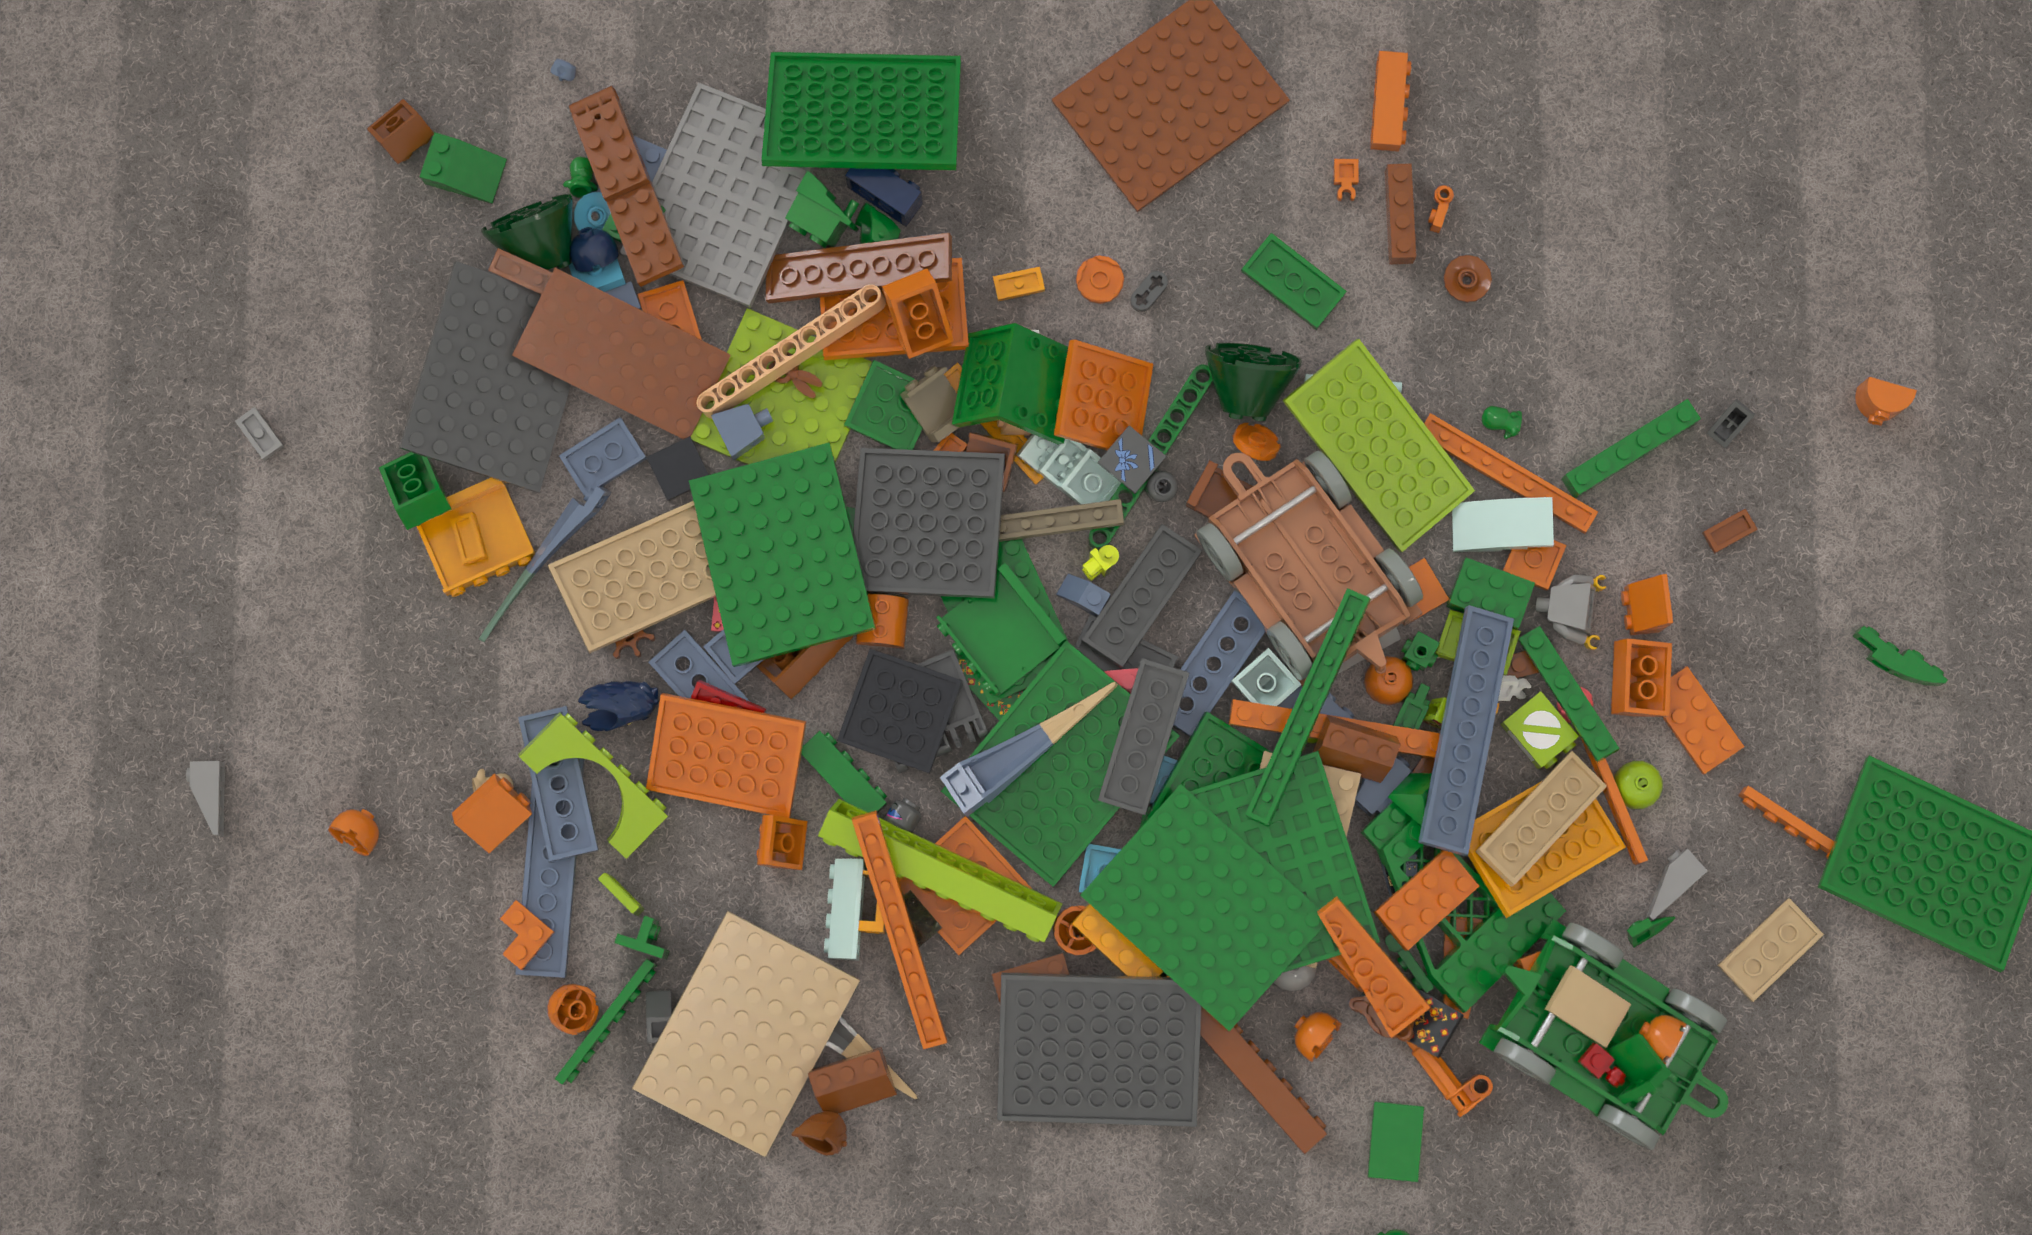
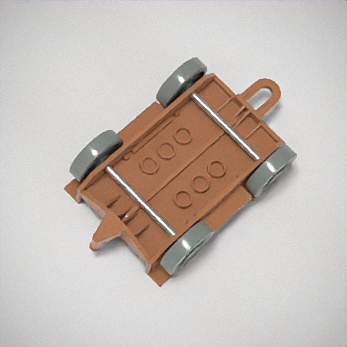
[1194,451,1423,687]

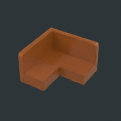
[966,432,1019,492]

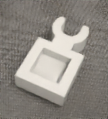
[1498,675,1531,701]

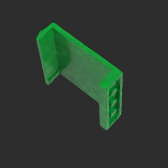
[936,562,1067,697]

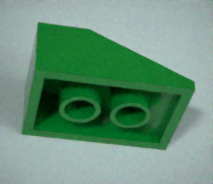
[420,132,507,204]

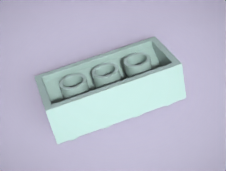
[824,859,866,961]

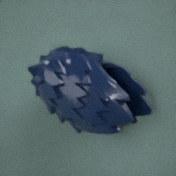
[578,681,659,731]

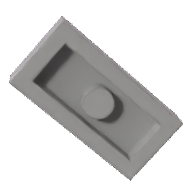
[235,407,284,461]

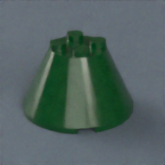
[481,194,573,271]
[1205,343,1302,421]

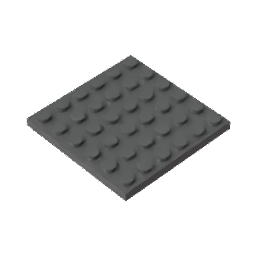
[853,448,1006,599]

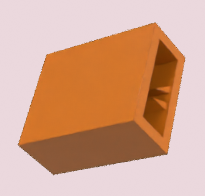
[452,773,532,853]

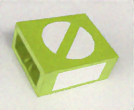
[1500,691,1579,769]

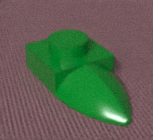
[1627,916,1675,948]

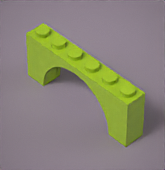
[518,712,668,859]

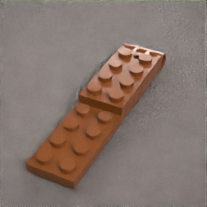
[569,86,684,287]

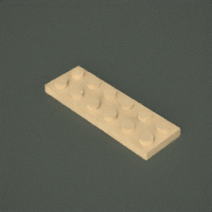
[1475,751,1607,887]

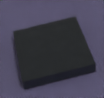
[646,436,709,501]

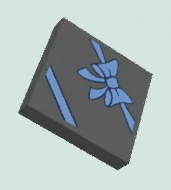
[1098,425,1167,494]

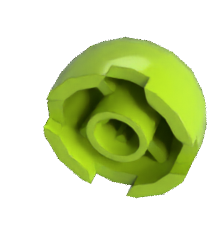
[1614,761,1663,809]

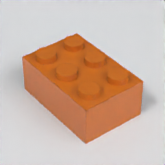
[882,268,954,359]

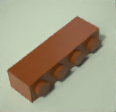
[1385,163,1416,265]

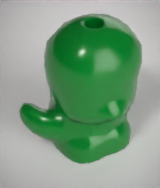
[563,157,598,198]
[1482,406,1522,439]

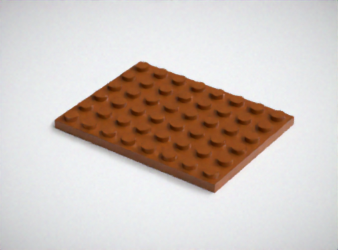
[1052,0,1290,212]

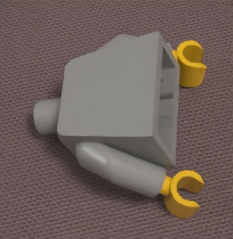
[1536,575,1606,650]

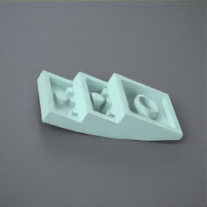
[1017,434,1121,505]
[1452,497,1554,552]

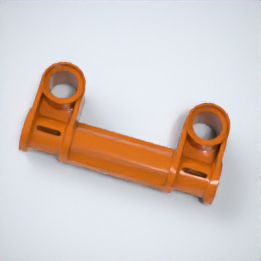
[1406,1041,1493,1117]

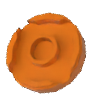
[1076,255,1124,304]
[1233,422,1281,461]

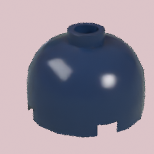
[570,227,619,272]

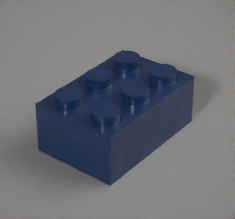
[845,168,923,227]

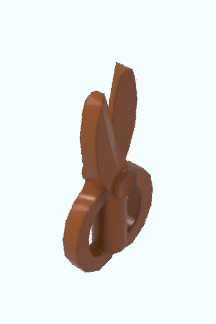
[768,352,823,399]

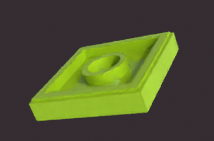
[598,873,644,916]

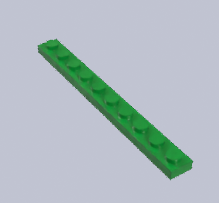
[1245,588,1371,826]

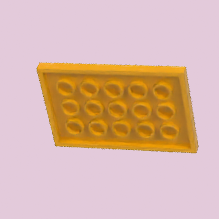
[1468,781,1626,918]

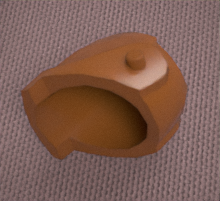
[791,1111,847,1156]

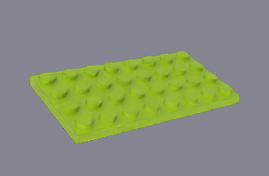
[1283,339,1475,552]

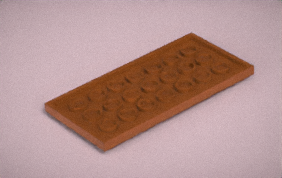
[512,268,731,439]

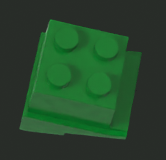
[785,171,859,248]

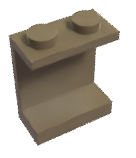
[900,366,959,442]

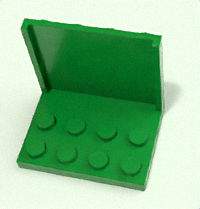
[952,323,1068,445]

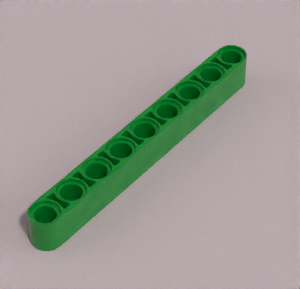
[1088,364,1213,551]

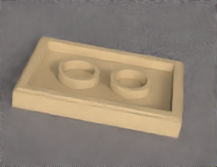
[1545,966,1631,1048]

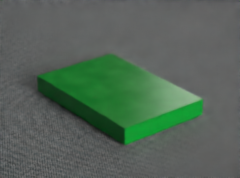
[1367,1102,1424,1182]

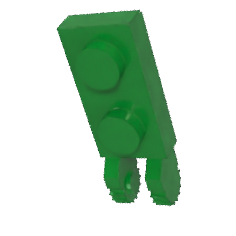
[1385,933,1434,993]

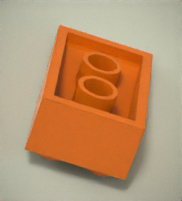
[1621,574,1673,636]

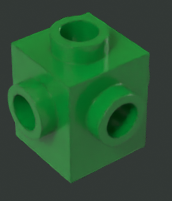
[1401,631,1440,672]

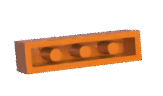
[1370,51,1411,152]

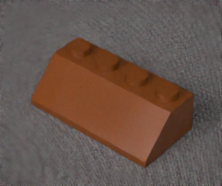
[756,635,854,699]

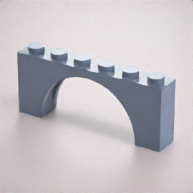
[1276,678,1411,817]

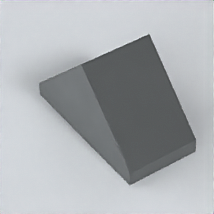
[1707,399,1755,448]

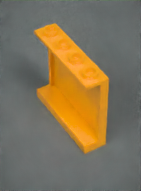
[416,478,535,597]

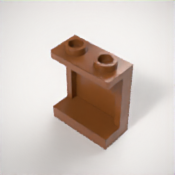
[1186,460,1253,518]

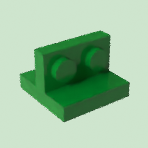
[614,916,670,960]

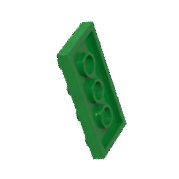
[1241,233,1347,330]

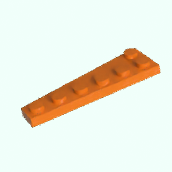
[1317,896,1431,1038]

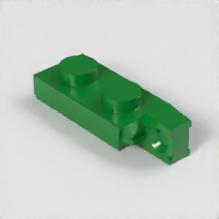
[1393,683,1430,730]

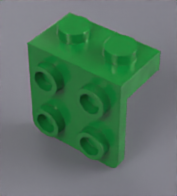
[1608,1034,1671,1105]

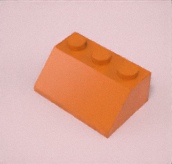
[1611,638,1672,717]

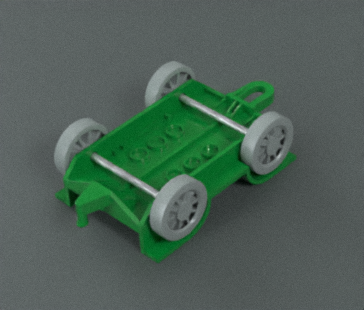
[1479,919,1728,1150]

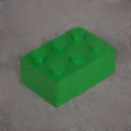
[378,452,451,530]
[1446,558,1535,630]

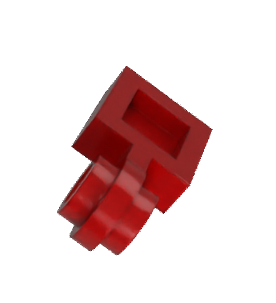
[1577,1042,1626,1088]

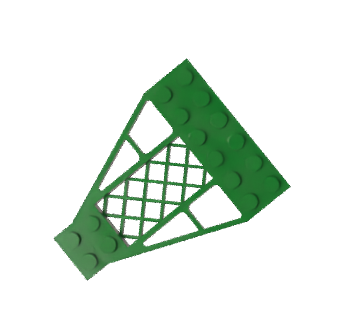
[1360,801,1566,1013]

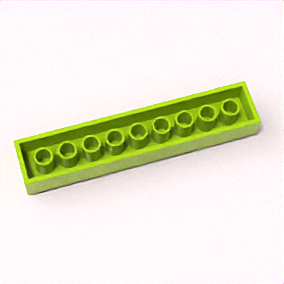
[818,799,1062,942]

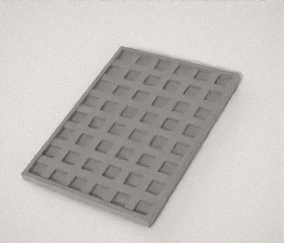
[620,82,815,308]

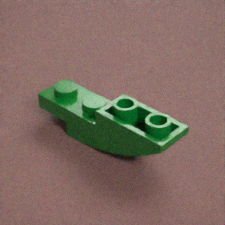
[1853,626,1948,686]

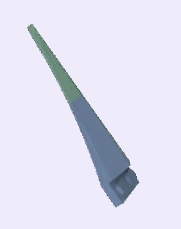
[479,486,612,642]

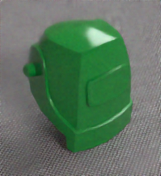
[855,203,901,244]

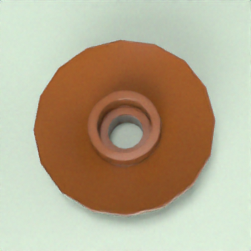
[1443,255,1492,302]

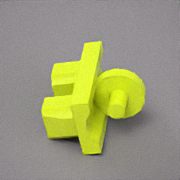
[1082,545,1119,581]

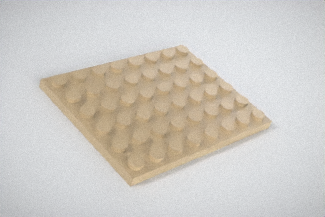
[632,910,860,1157]

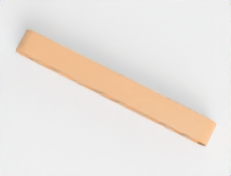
[697,285,886,419]

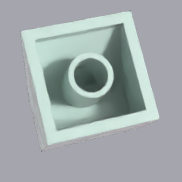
[1231,648,1301,706]

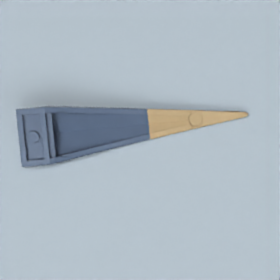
[940,682,1118,817]

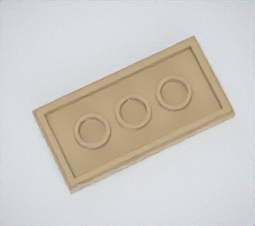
[1717,898,1824,1002]

